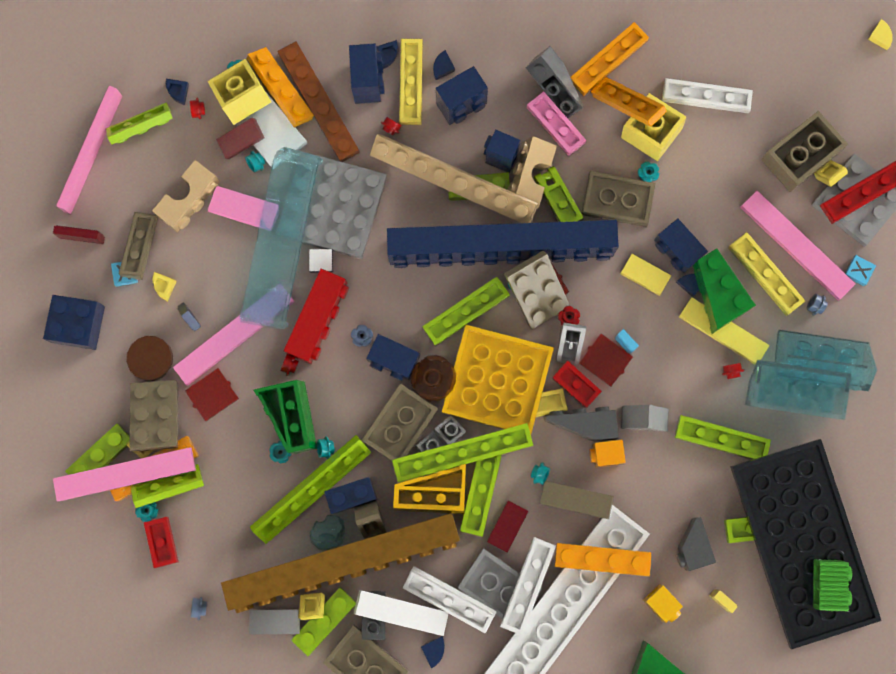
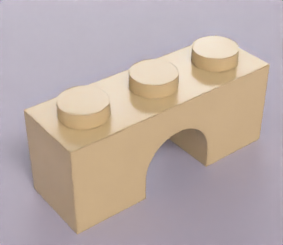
[507,136,557,209]
[152,160,220,233]

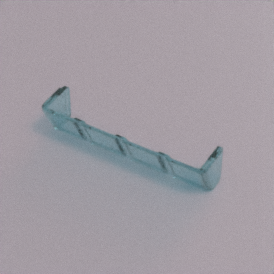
[240,147,323,330]

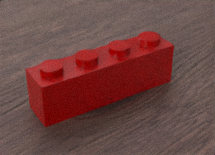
[283,269,349,364]

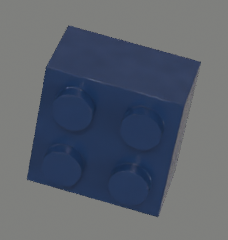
[349,43,385,104]
[435,66,488,125]
[43,295,105,350]

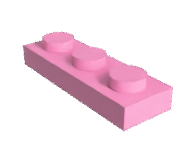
[526,91,586,156]

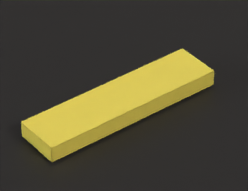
[399,39,423,125]
[728,232,805,316]
[679,297,770,365]

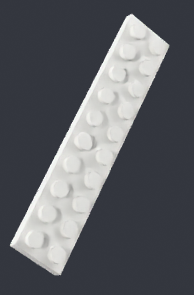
[484,505,650,674]

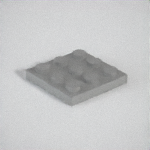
[812,153,896,247]

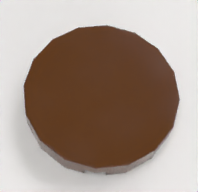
[126,336,173,381]
[411,355,456,401]

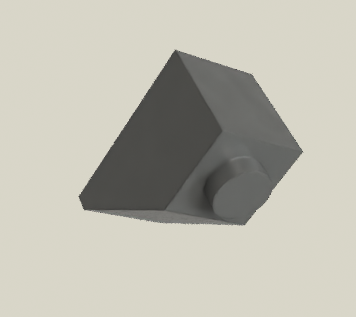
[676,517,716,571]

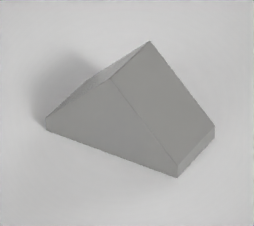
[556,323,586,365]
[621,405,669,432]

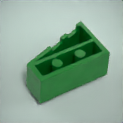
[692,248,756,334]
[253,380,317,454]
[631,640,685,674]

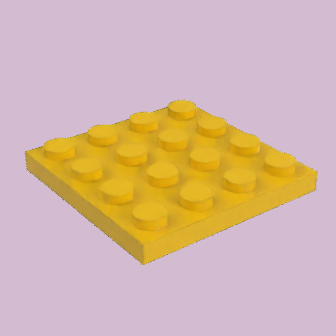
[442,325,554,434]

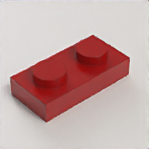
[552,361,602,409]
[144,517,179,568]

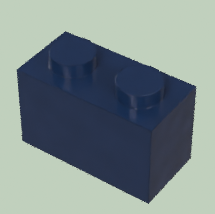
[483,129,521,173]
[654,218,708,273]
[366,334,420,381]
[324,477,378,514]

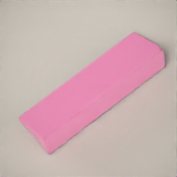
[208,186,279,231]

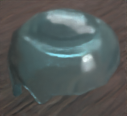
[309,514,345,551]

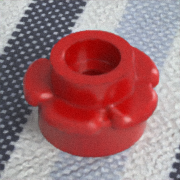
[190,98,205,119]
[381,117,402,136]
[558,306,580,325]
[280,354,299,376]
[722,363,745,379]

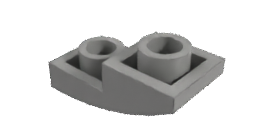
[415,415,466,452]
[249,610,300,634]

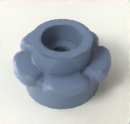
[807,294,828,315]
[351,325,373,347]
[191,597,207,620]

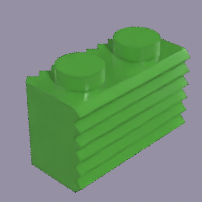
[813,559,852,611]

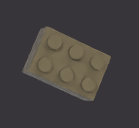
[761,110,848,192]

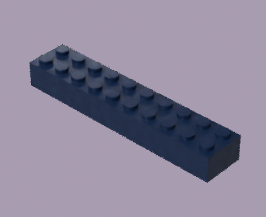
[387,220,619,268]

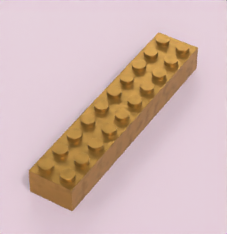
[221,513,460,613]

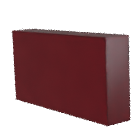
[216,118,265,159]
[53,225,105,244]
[487,501,529,553]

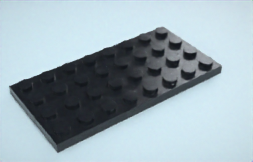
[730,439,882,649]

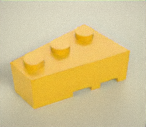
[393,464,466,514]

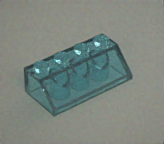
[774,330,877,392]
[745,360,852,420]

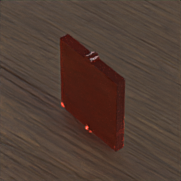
[579,334,633,387]
[185,368,239,421]

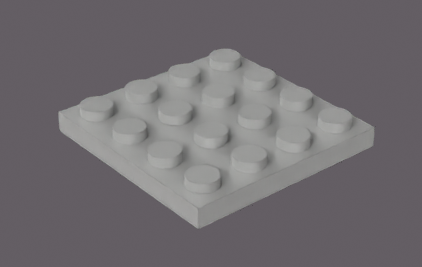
[276,151,387,259]

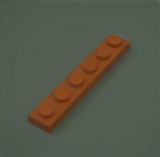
[277,41,360,162]

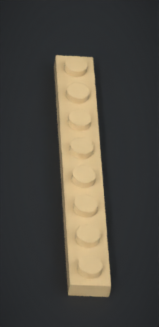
[370,134,538,223]

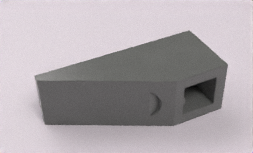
[526,46,583,118]
[545,407,619,441]

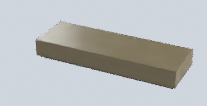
[119,212,158,280]
[540,481,614,519]

